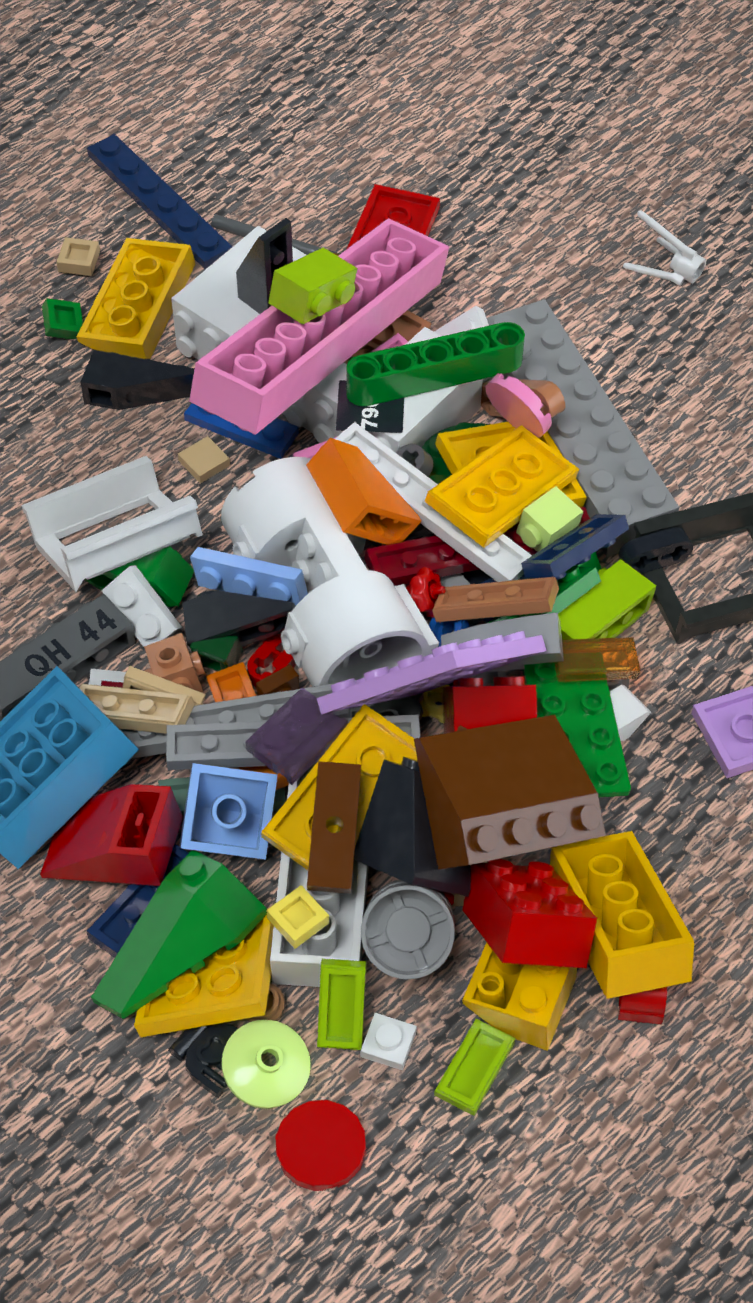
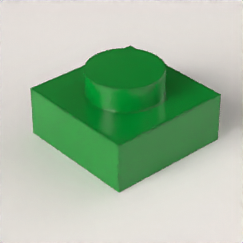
[42,298,83,339]

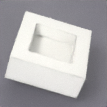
[360,1013,417,1070]

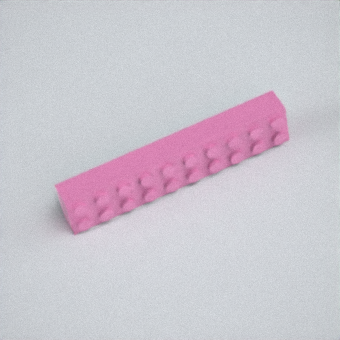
[189,218,450,435]

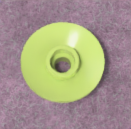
[221,1020,311,1109]

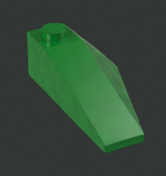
[91,850,267,1019]

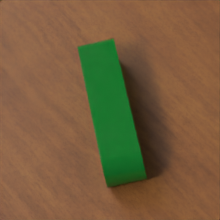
[346,322,525,406]

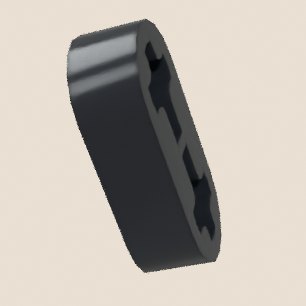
[618,527,693,574]

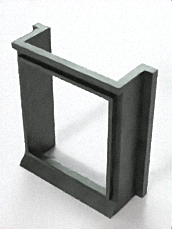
[633,492,753,644]

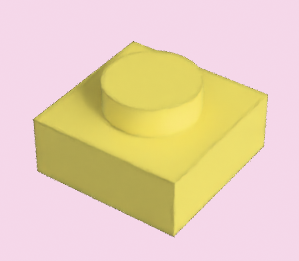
[267,885,329,949]

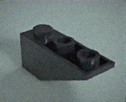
[80,350,195,410]

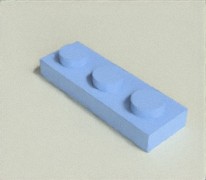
[190,547,308,605]

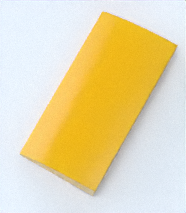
[76,238,196,359]

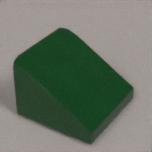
[190,636,243,671]

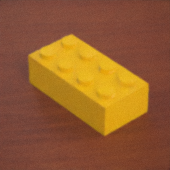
[550,831,694,999]

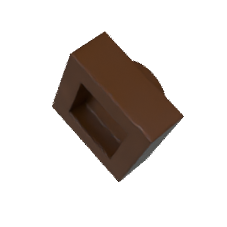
[256,665,300,696]

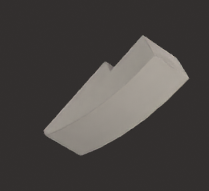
[441,613,564,673]

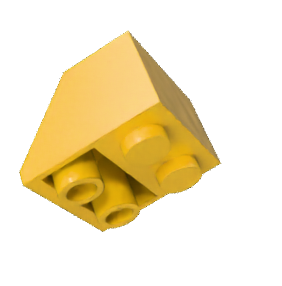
[462,942,577,1051]

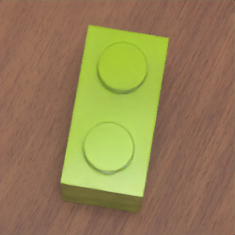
[268,248,358,324]

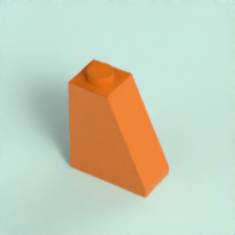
[306,438,422,545]

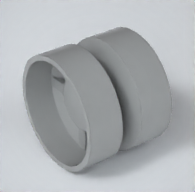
[361,879,455,979]

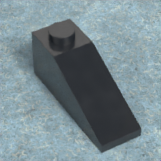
[236,218,293,314]
[183,590,296,647]

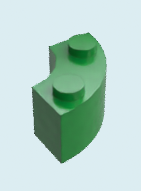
[84,546,194,607]

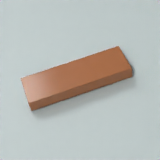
[432,577,559,622]

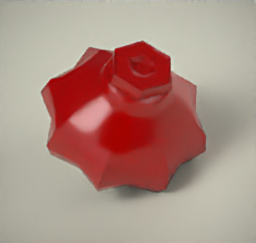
[406,567,446,617]

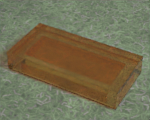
[554,637,641,682]

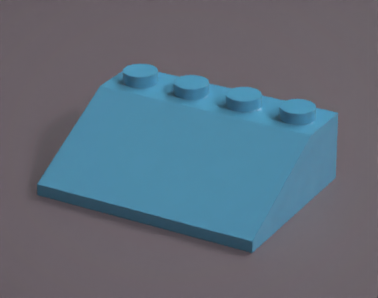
[0,666,139,869]

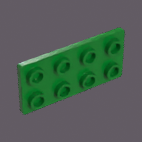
[522,654,631,798]

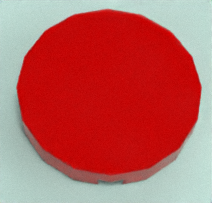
[275,1100,366,1191]

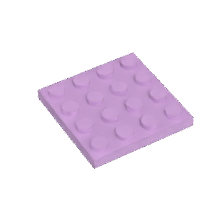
[316,631,547,715]

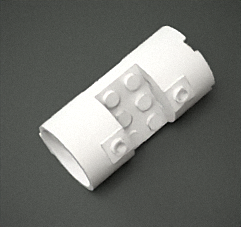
[221,457,439,712]

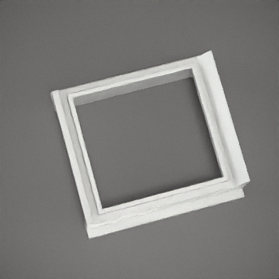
[21,456,203,592]

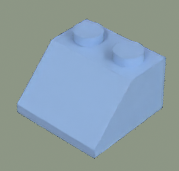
[180,763,278,860]

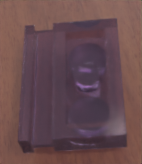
[245,687,348,785]

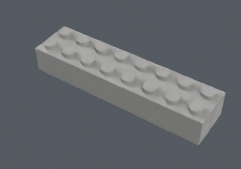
[486,299,680,557]

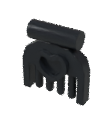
[168,1023,238,1098]

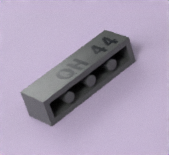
[0,594,136,721]

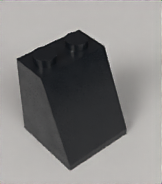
[354,756,471,897]

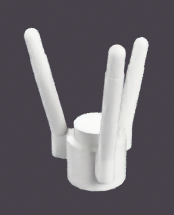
[623,210,707,286]

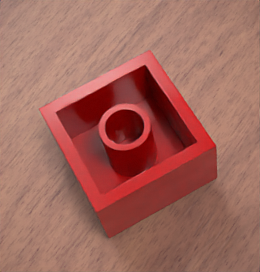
[443,676,537,733]

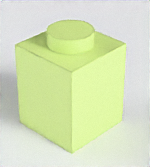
[516,486,584,552]

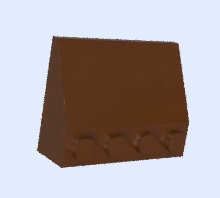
[414,715,606,869]

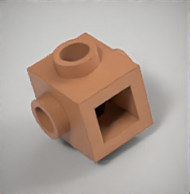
[144,633,205,692]

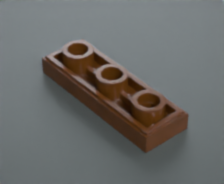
[307,761,362,894]

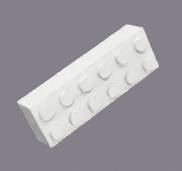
[270,764,369,987]

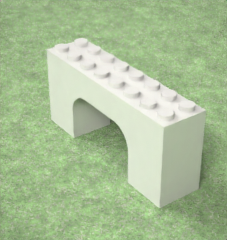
[171,226,482,467]

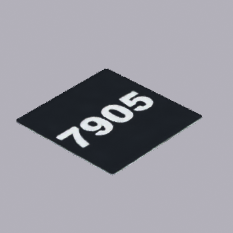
[336,380,404,433]

